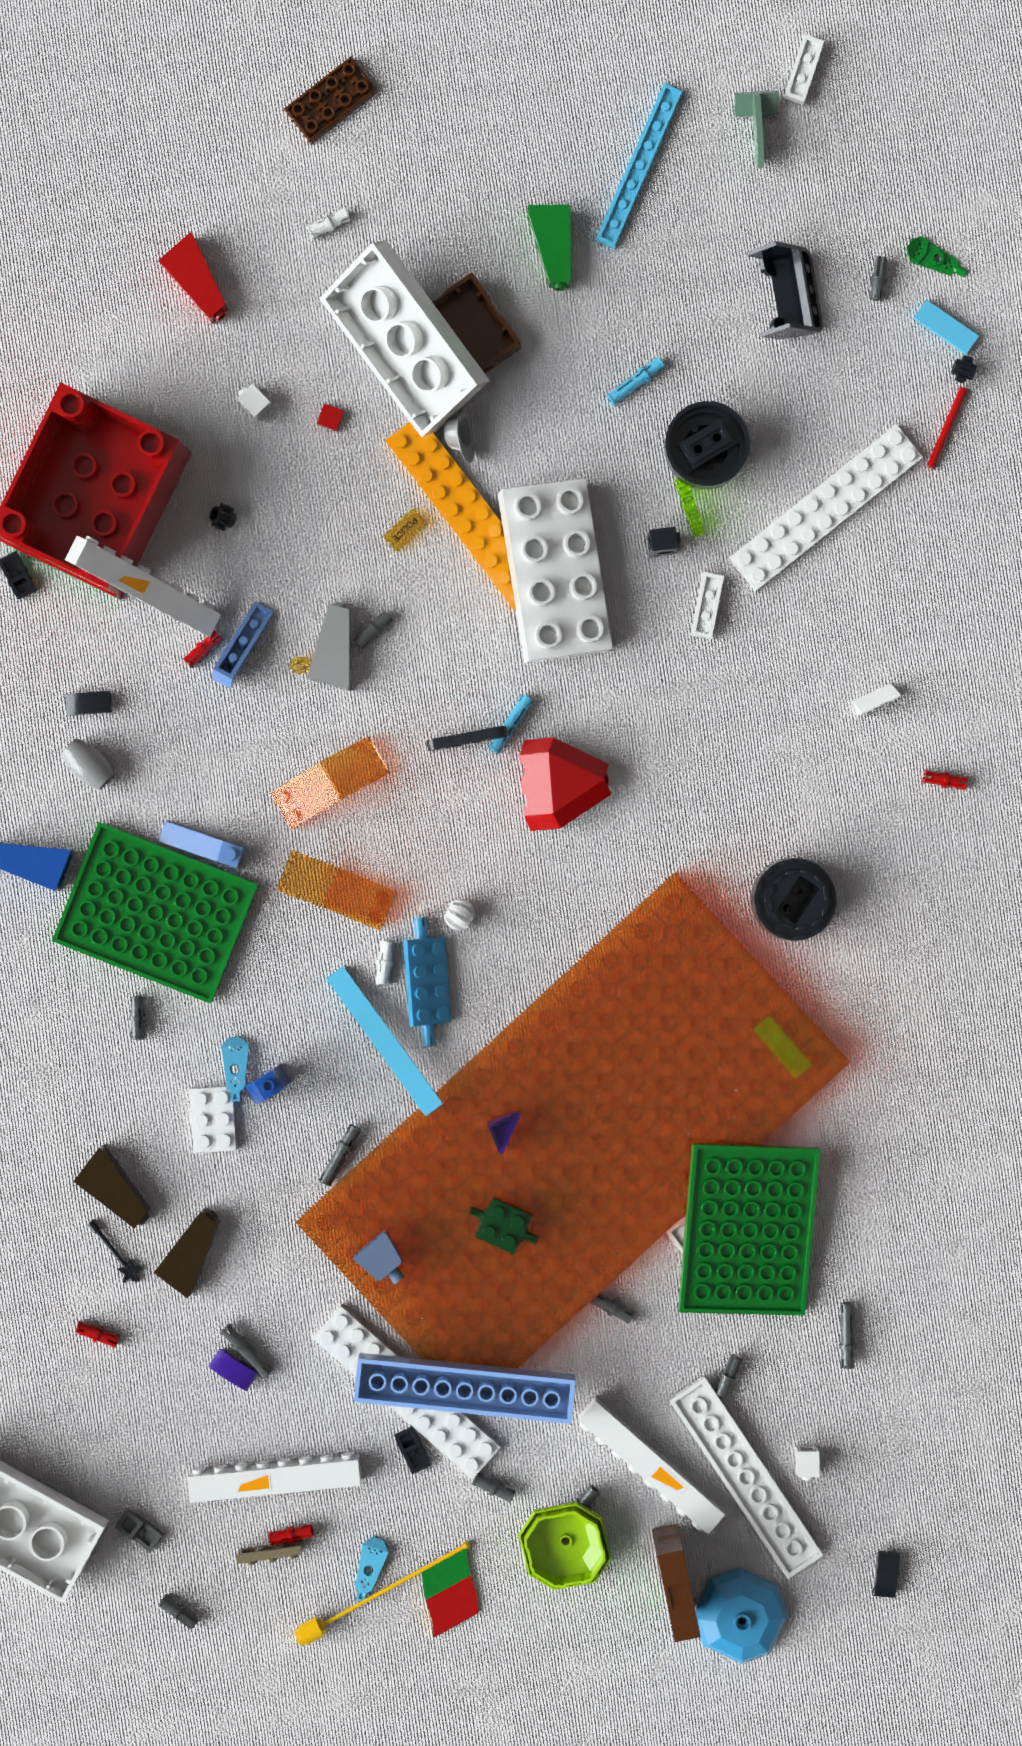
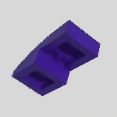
[208,1349,258,1391]

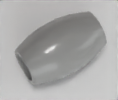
[61,738,115,790]

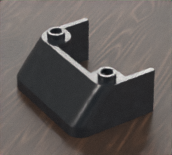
[747,241,823,340]

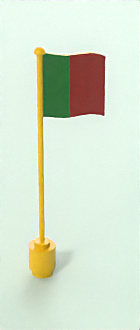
[294,1541,478,1646]

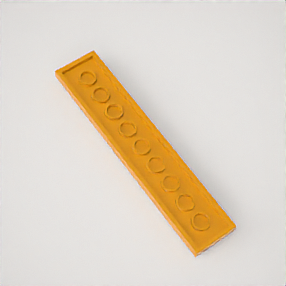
[385,422,516,611]

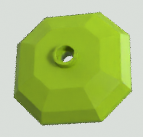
[518,1501,612,1590]

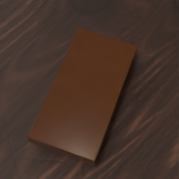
[284,56,378,145]

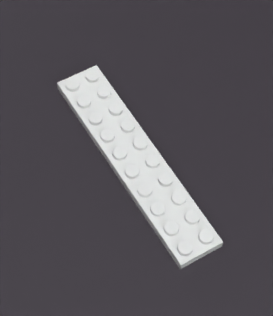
[729,424,923,592]
[313,1304,501,1479]
[669,1376,823,1579]

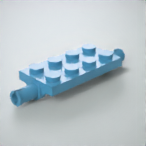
[403,917,451,1046]

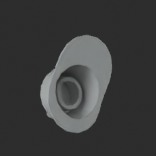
[444,410,474,463]

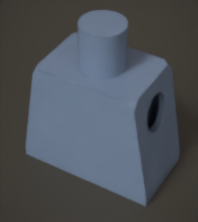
[353,1229,404,1284]

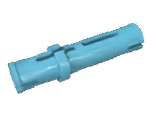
[606,356,666,406]
[488,694,534,755]

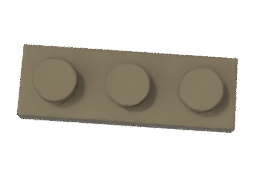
[237,1539,304,1566]

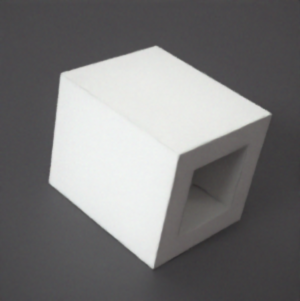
[237,383,273,421]
[795,1446,820,1481]

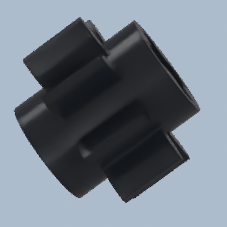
[951,355,977,384]
[209,503,236,531]

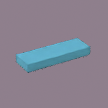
[913,300,979,355]

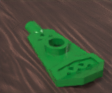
[906,236,967,277]

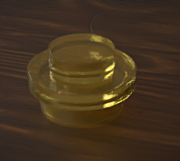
[289,657,310,674]

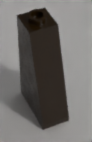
[73,1145,151,1228]
[154,1208,220,1299]

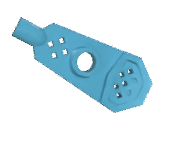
[221,1037,249,1102]
[355,1536,389,1601]

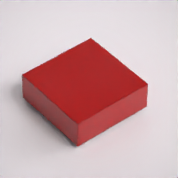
[317,404,344,432]

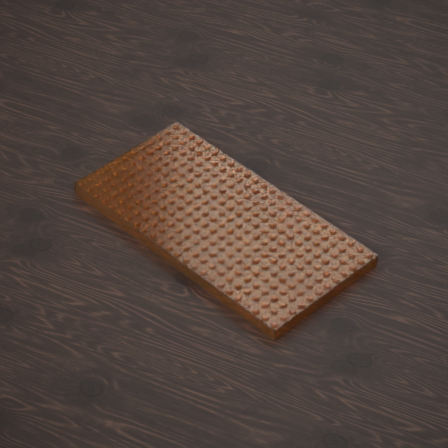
[296,872,850,1369]

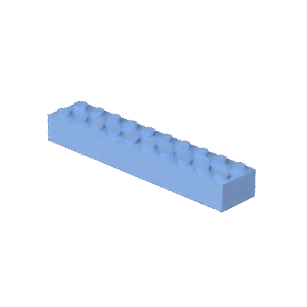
[354,1353,576,1424]

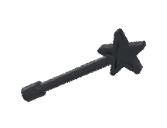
[87,1219,143,1283]

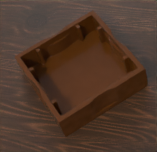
[432,272,521,374]
[652,1524,701,1642]

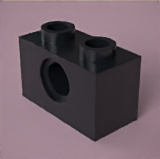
[647,527,681,558]

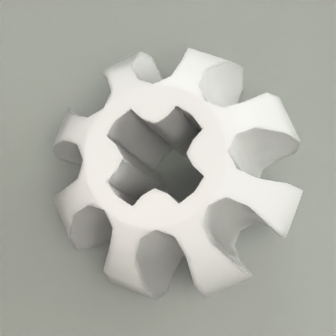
[444,899,475,931]

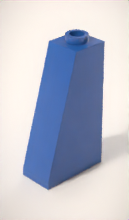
[0,843,75,891]
[244,1064,292,1104]

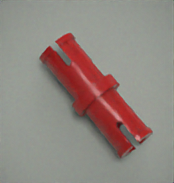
[183,630,223,668]
[922,769,968,790]
[75,1320,120,1348]
[269,1524,314,1546]

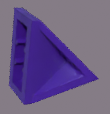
[488,1110,521,1154]

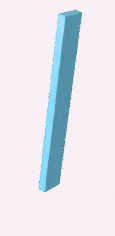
[595,83,684,250]
[326,966,444,1117]

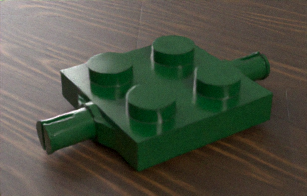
[469,1196,539,1255]

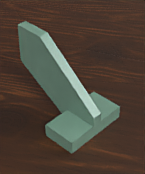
[734,90,778,168]

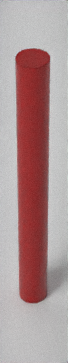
[926,387,968,469]

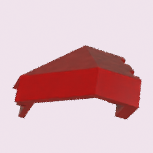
[519,737,611,831]

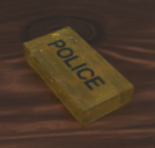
[382,508,428,553]

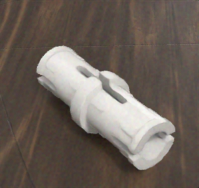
[306,208,350,240]
[375,941,395,985]

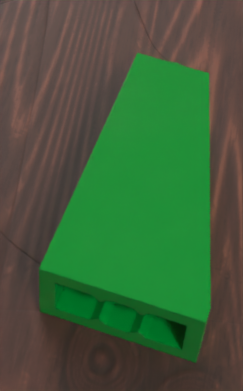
[527,205,571,291]

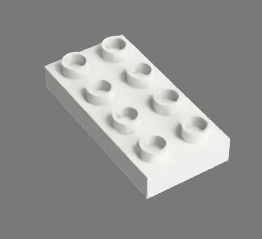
[320,240,490,437]
[498,478,613,664]
[0,1461,109,1604]

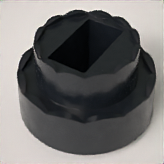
[664,401,750,489]
[750,858,837,941]

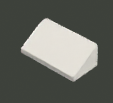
[853,684,901,715]

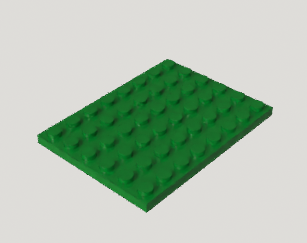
[52,822,259,1004]
[678,1143,821,1316]

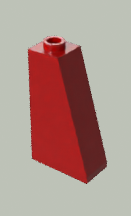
[158,232,228,324]

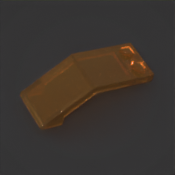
[269,736,390,830]
[276,850,397,931]

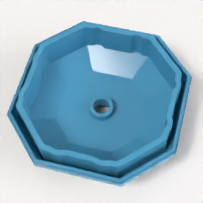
[696,1567,788,1664]

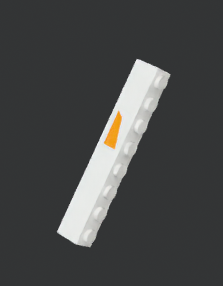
[65,536,221,637]
[578,1396,725,1534]
[187,1452,362,1503]

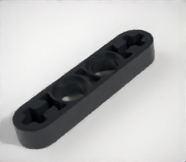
[426,726,508,751]

